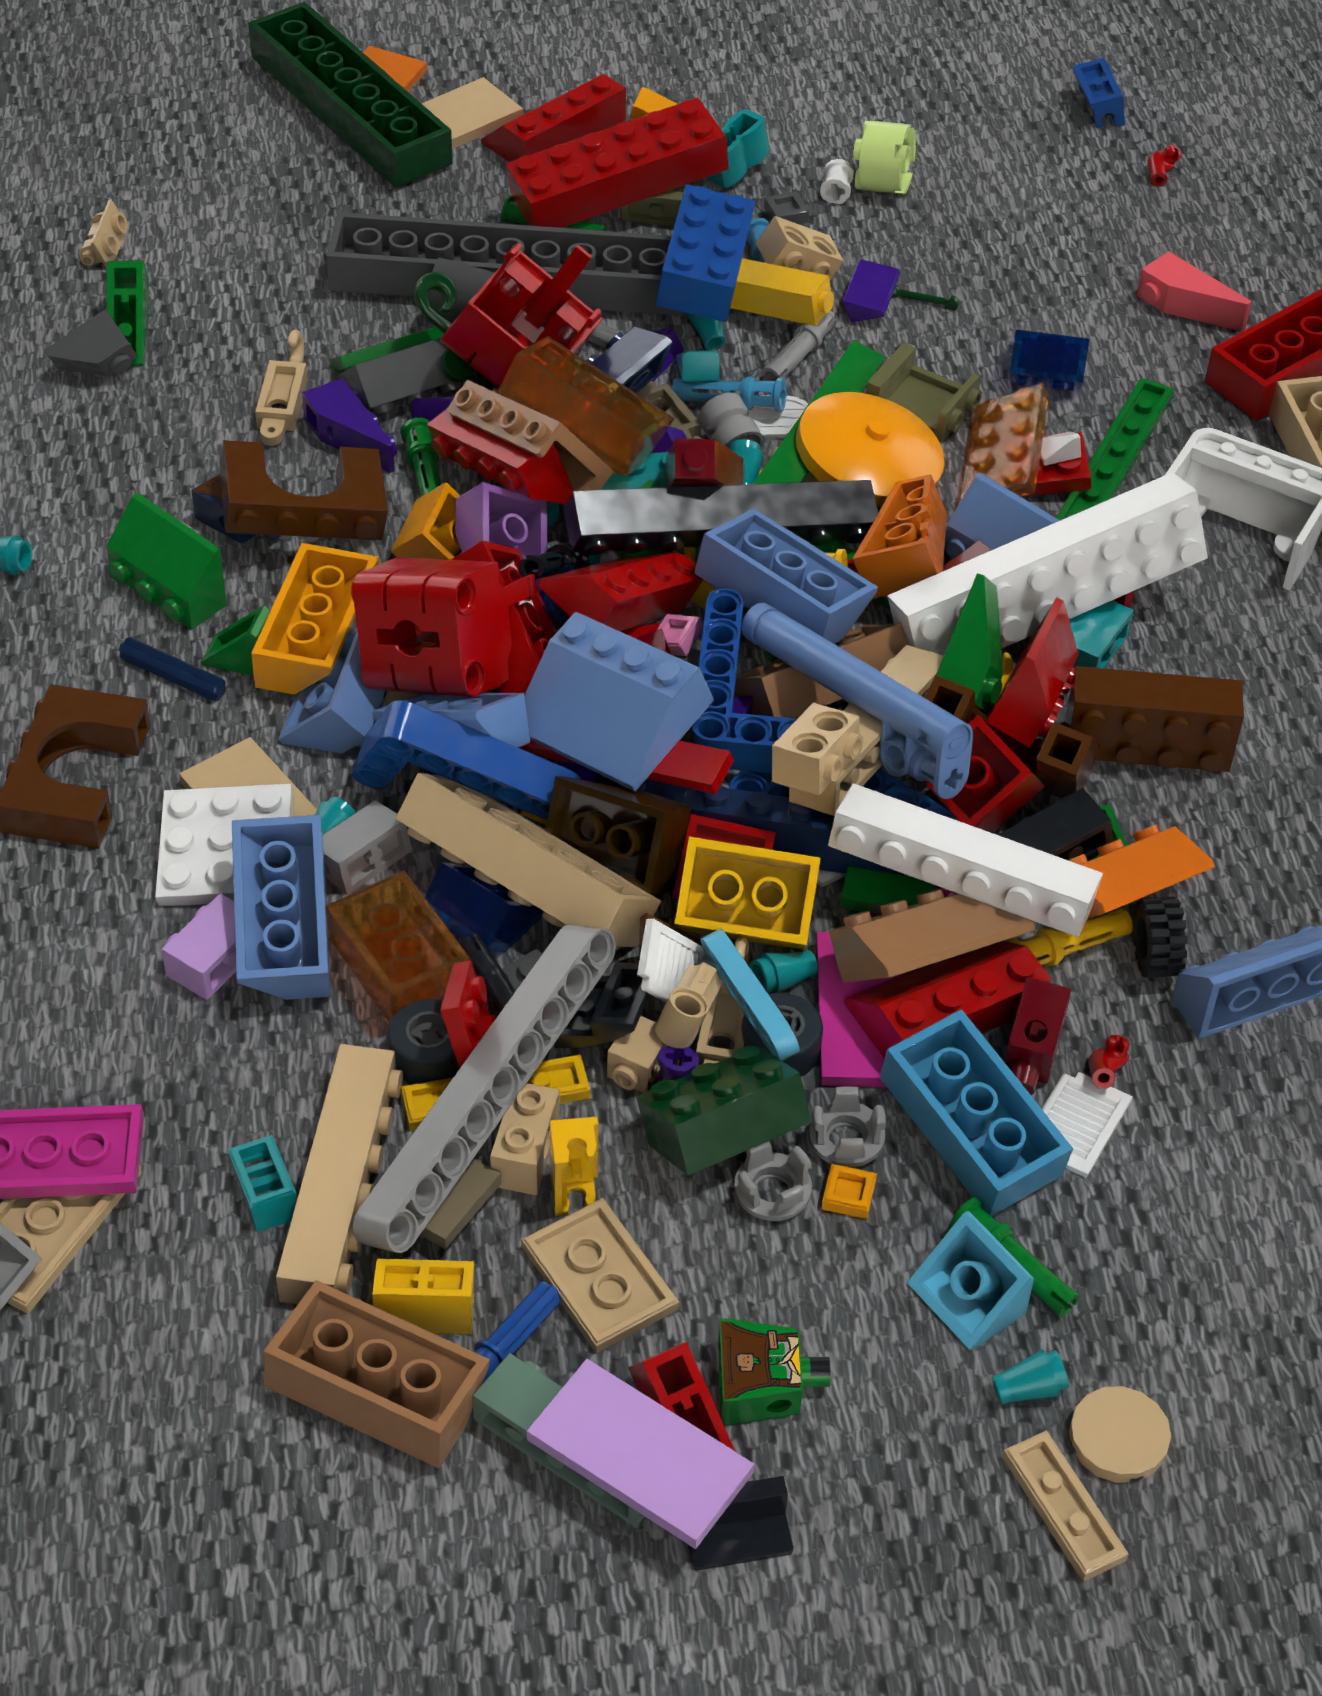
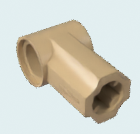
[655,962,723,1049]

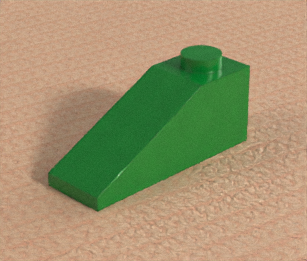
[106,261,149,366]
[936,573,1003,713]

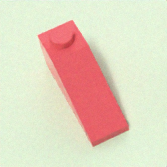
[1136,251,1252,331]

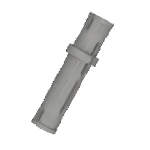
[761,311,837,381]

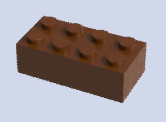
[1064,666,1244,772]

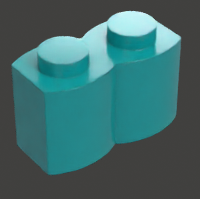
[707,109,770,188]

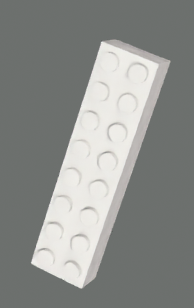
[887,472,1208,655]

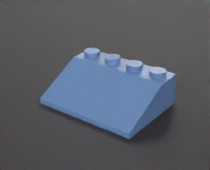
[524,612,714,792]

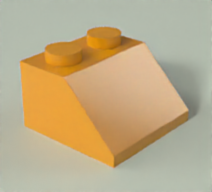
[391,482,462,560]

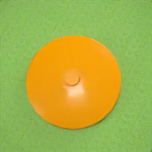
[796,392,944,507]

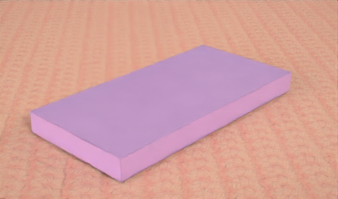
[527,1359,755,1549]

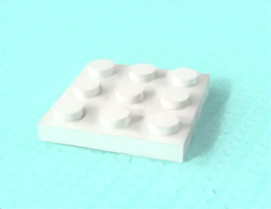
[155,784,294,906]

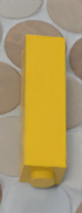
[730,258,834,326]

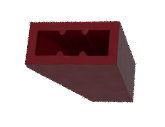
[665,438,743,488]

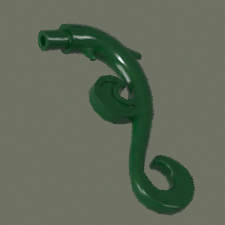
[413,272,495,391]

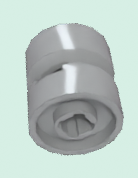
[698,393,764,449]

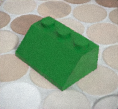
[107,493,227,630]

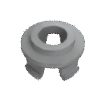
[809,1086,886,1168]
[734,1141,812,1221]

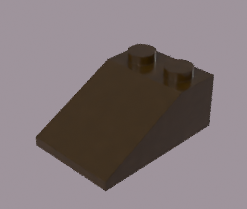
[545,776,691,895]

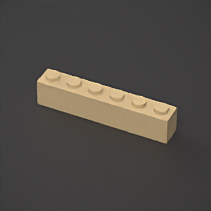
[789,645,944,816]
[276,1044,403,1304]

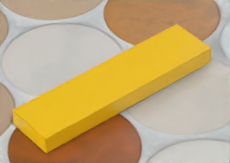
[401,1054,591,1131]

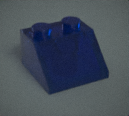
[1009,330,1090,392]
[419,862,544,952]

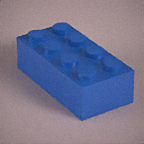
[655,184,756,323]

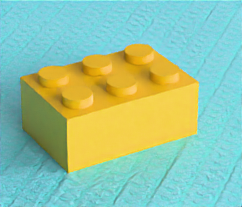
[675,837,821,951]

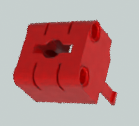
[440,243,603,408]
[351,557,536,697]

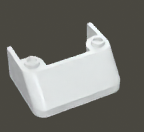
[1165,428,1322,591]

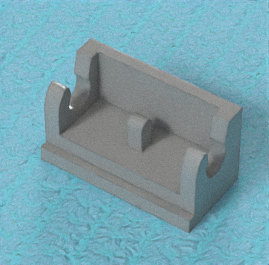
[323,800,412,895]

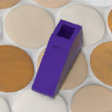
[302,378,397,473]

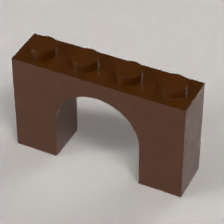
[220,440,388,540]
[925,675,1093,798]
[0,684,151,849]

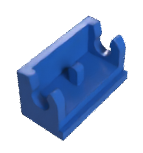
[1072,57,1125,128]

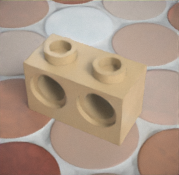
[756,216,844,280]
[772,703,863,796]

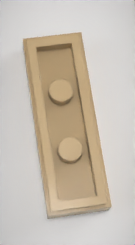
[1002,1430,1129,1582]

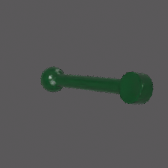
[891,285,960,310]

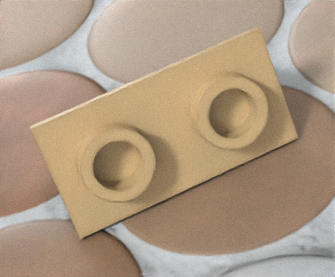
[79,199,129,268]

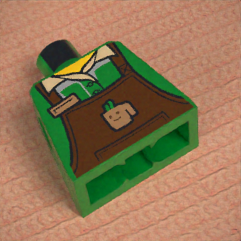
[718,1318,831,1425]

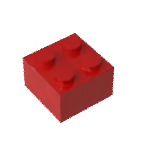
[924,715,1045,833]

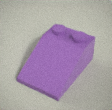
[456,482,548,610]

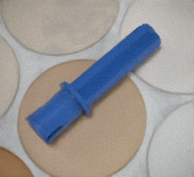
[474,1281,560,1384]

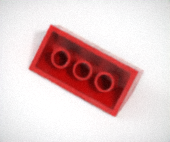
[481,74,626,162]
[427,409,574,504]
[451,540,557,695]
[538,552,704,631]
[986,597,1079,748]
[844,941,1052,1059]

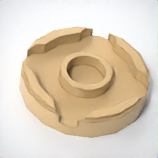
[1069,1386,1171,1483]

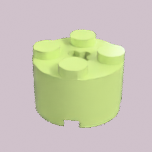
[853,121,916,194]

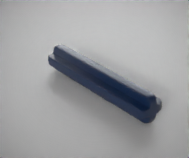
[119,637,227,701]

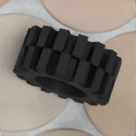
[1133,896,1188,978]

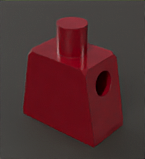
[1005,977,1072,1095]

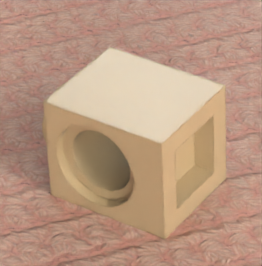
[607,1016,668,1093]

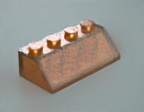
[498,336,674,476]

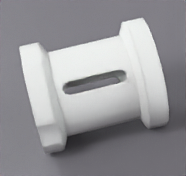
[820,159,854,204]

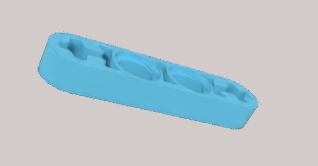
[700,928,800,1061]

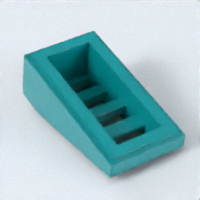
[676,351,720,382]
[227,1135,298,1232]

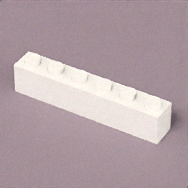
[828,783,1103,937]

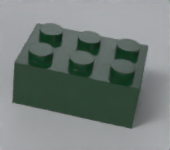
[636,1045,811,1176]

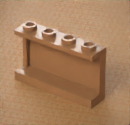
[447,380,613,491]

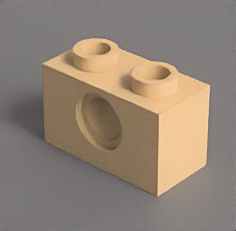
[490,1083,560,1195]

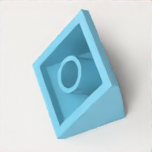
[907,1211,1034,1350]

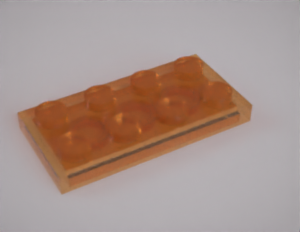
[959,383,1049,503]

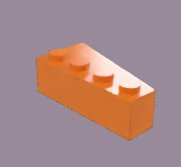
[853,474,947,599]

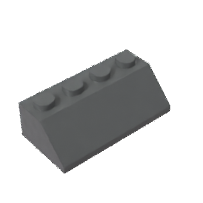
[337,338,478,415]

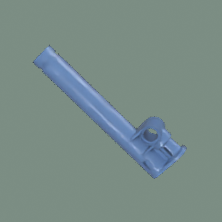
[741,602,973,799]

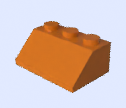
[1068,824,1215,919]

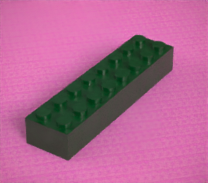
[248,1,453,188]

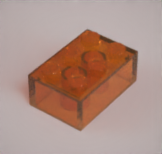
[326,870,470,1024]

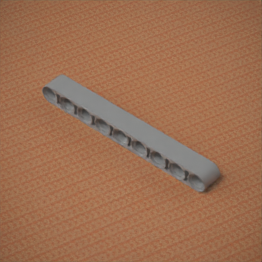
[353,924,616,1253]

